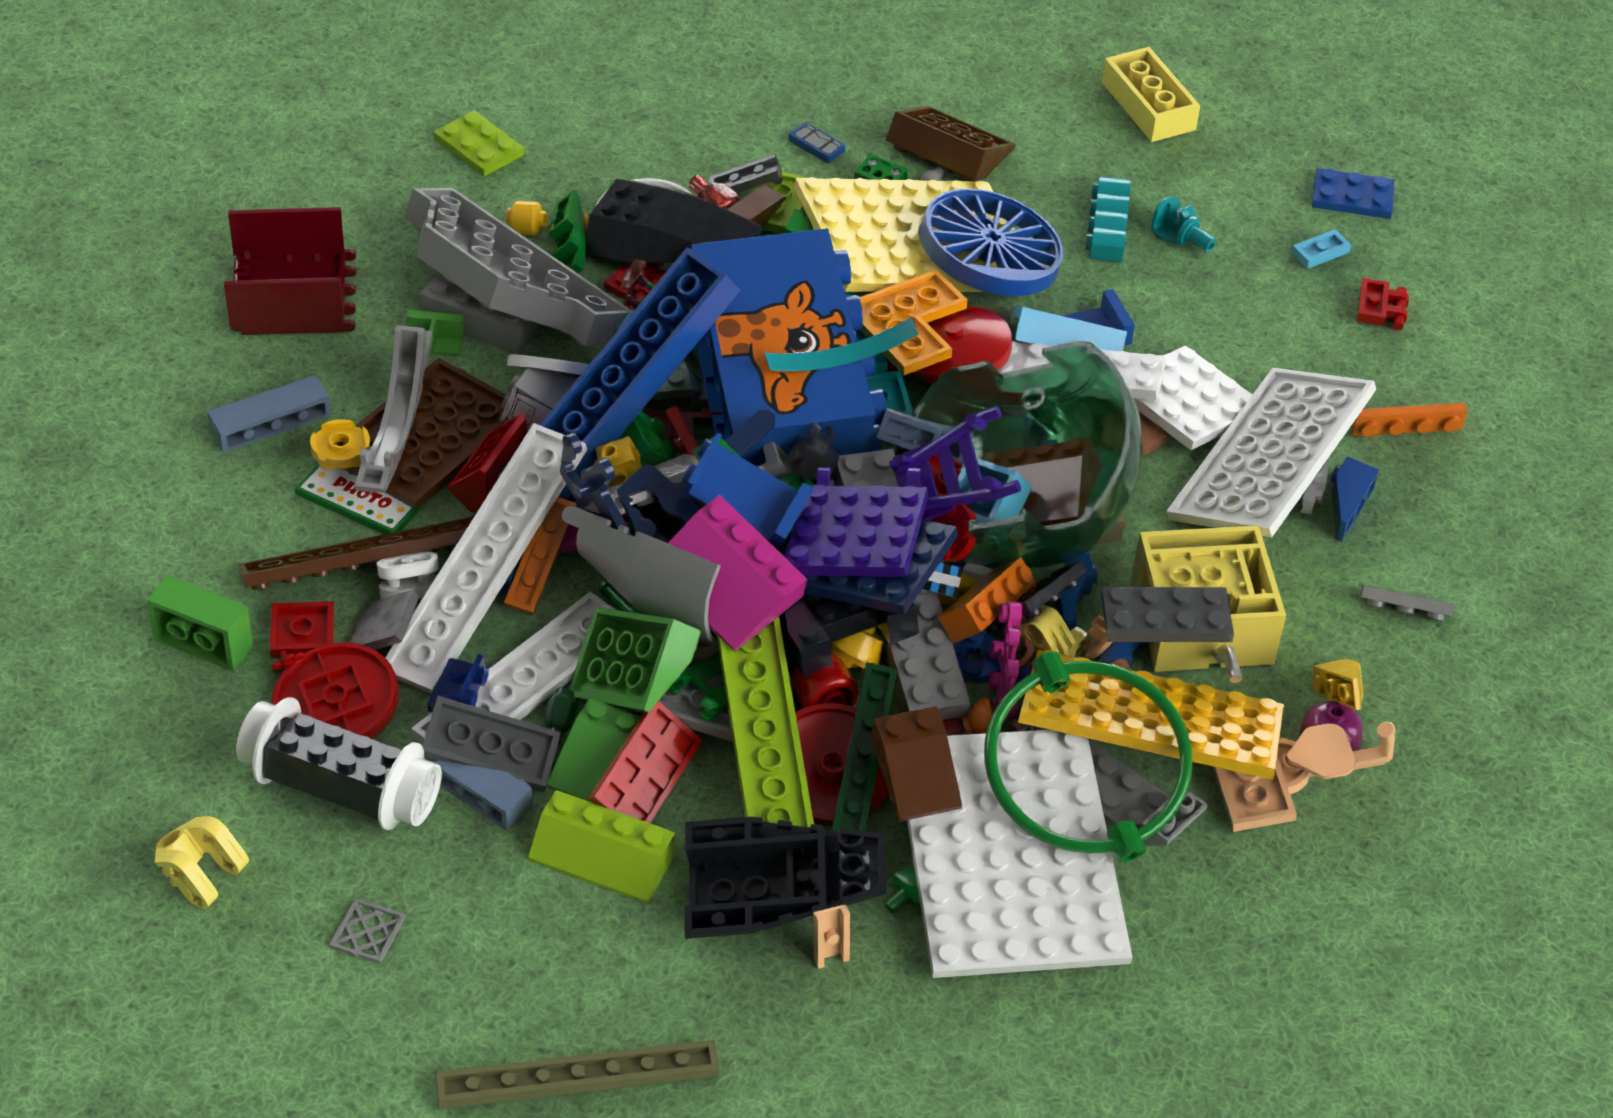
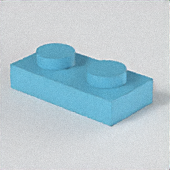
[1291,229,1351,269]

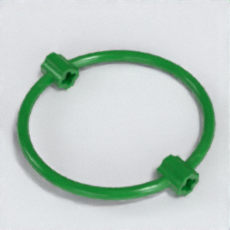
[984,651,1193,863]

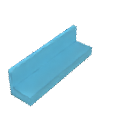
[1012,306,1127,351]

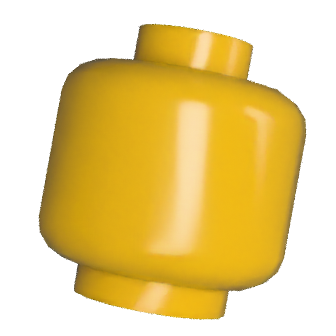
[506,201,548,236]

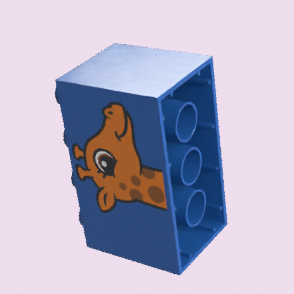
[691,228,886,480]

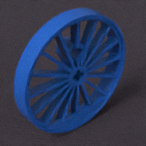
[918,189,1063,296]

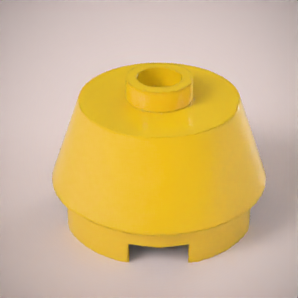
[830,627,884,674]

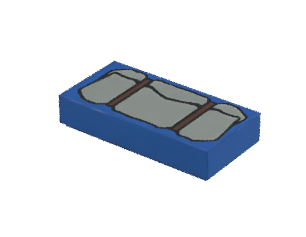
[789,122,845,163]

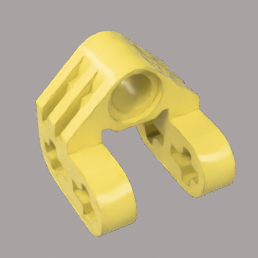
[1012,604,1092,658]
[155,816,249,910]

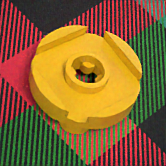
[310,419,370,470]

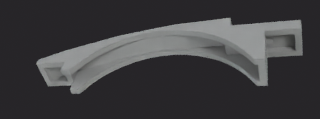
[355,325,433,493]

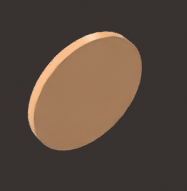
[1085,615,1112,660]

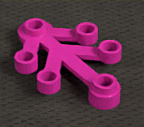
[988,601,1022,722]

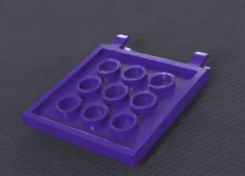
[784,467,928,577]

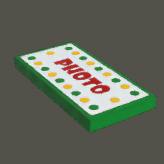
[295,464,427,534]

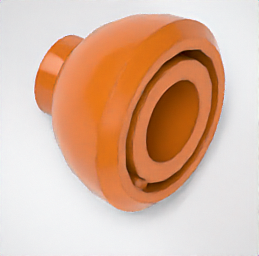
[963,697,1002,735]

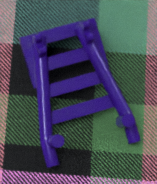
[889,406,1021,521]

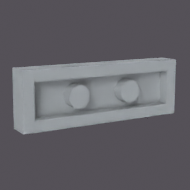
[1361,585,1454,620]

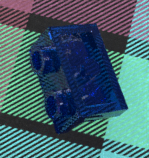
[427,654,489,713]

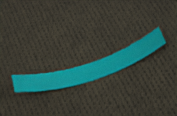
[764,317,918,371]

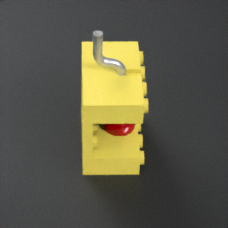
[1131,525,1286,683]

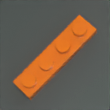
[1350,403,1468,437]
[504,497,577,615]

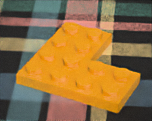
[859,269,968,375]

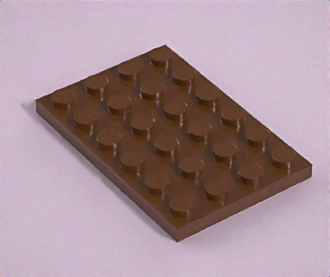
[337,358,507,511]

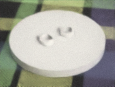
[507,354,590,378]

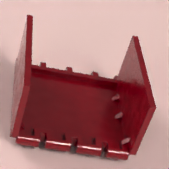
[224,207,356,335]

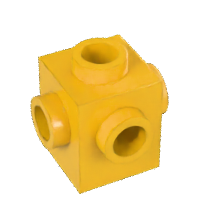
[594,436,642,487]

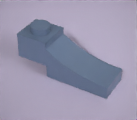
[876,408,974,465]

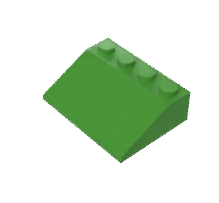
[569,607,701,712]

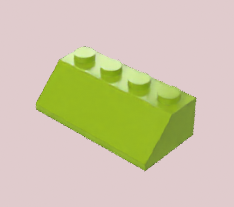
[528,790,675,904]

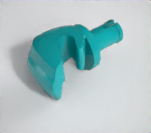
[1151,196,1217,253]

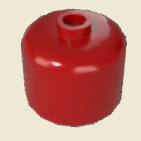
[790,654,859,709]

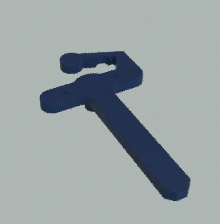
[616,409,775,538]
[560,433,632,536]

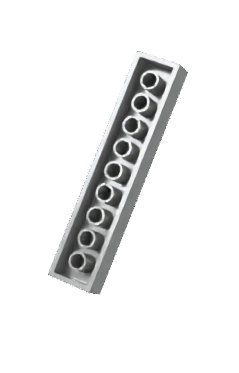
[831,449,970,722]

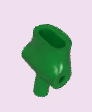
[884,866,921,913]

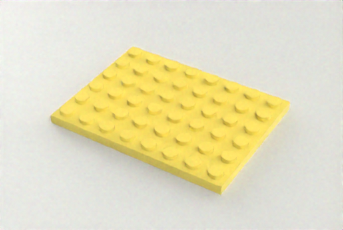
[793,177,1028,292]

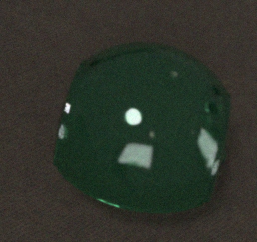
[899,341,1143,569]

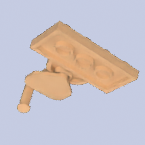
[1212,722,1395,832]

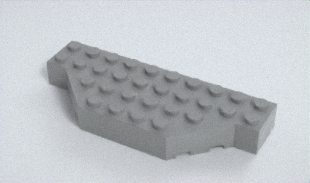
[404,188,633,347]

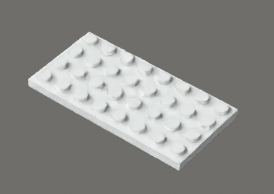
[1166,368,1376,538]

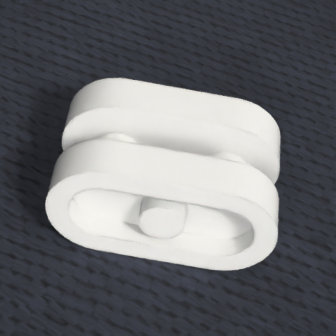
[377,551,439,600]

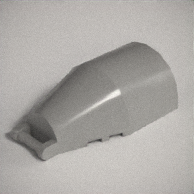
[562,505,721,648]

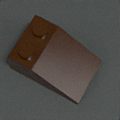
[871,706,962,822]

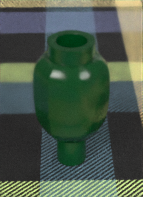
[544,688,578,744]

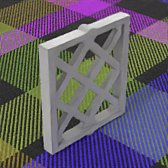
[329,898,406,964]

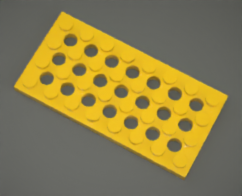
[1018,650,1284,780]

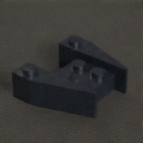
[785,594,919,677]

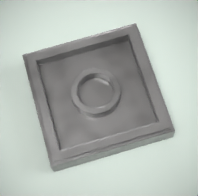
[350,590,419,650]

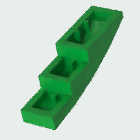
[548,190,585,274]

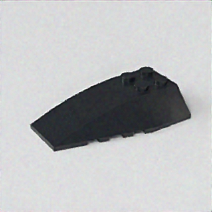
[585,178,763,266]
[685,817,887,939]

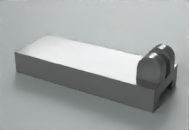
[709,154,783,200]

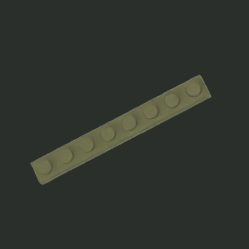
[436,1040,719,1109]

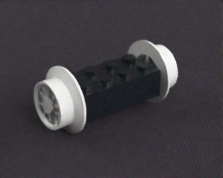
[236,697,442,830]

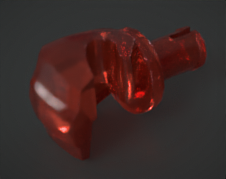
[689,175,740,210]

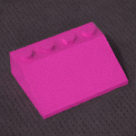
[668,495,807,652]

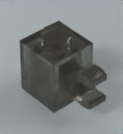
[788,423,840,480]

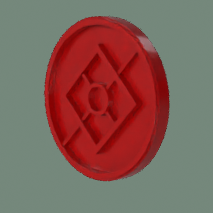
[272,643,399,739]

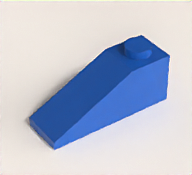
[1330,456,1379,542]

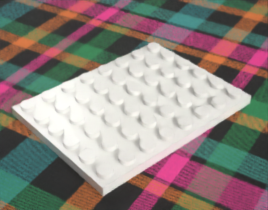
[907,730,1133,978]

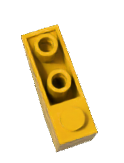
[1312,659,1364,710]

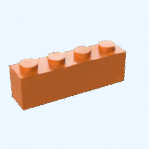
[938,557,1036,644]

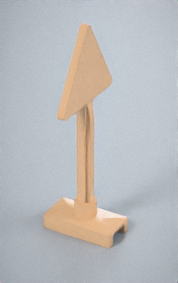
[813,905,850,969]

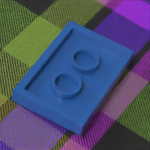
[1312,168,1395,219]

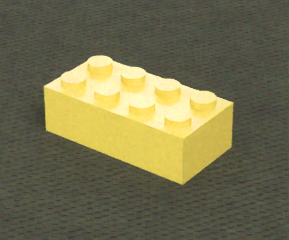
[1102,47,1200,142]

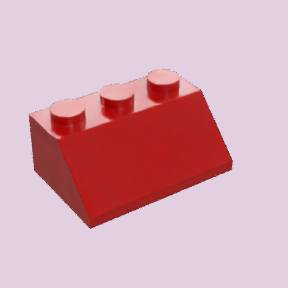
[447,413,528,512]

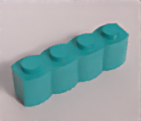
[1085,176,1131,262]

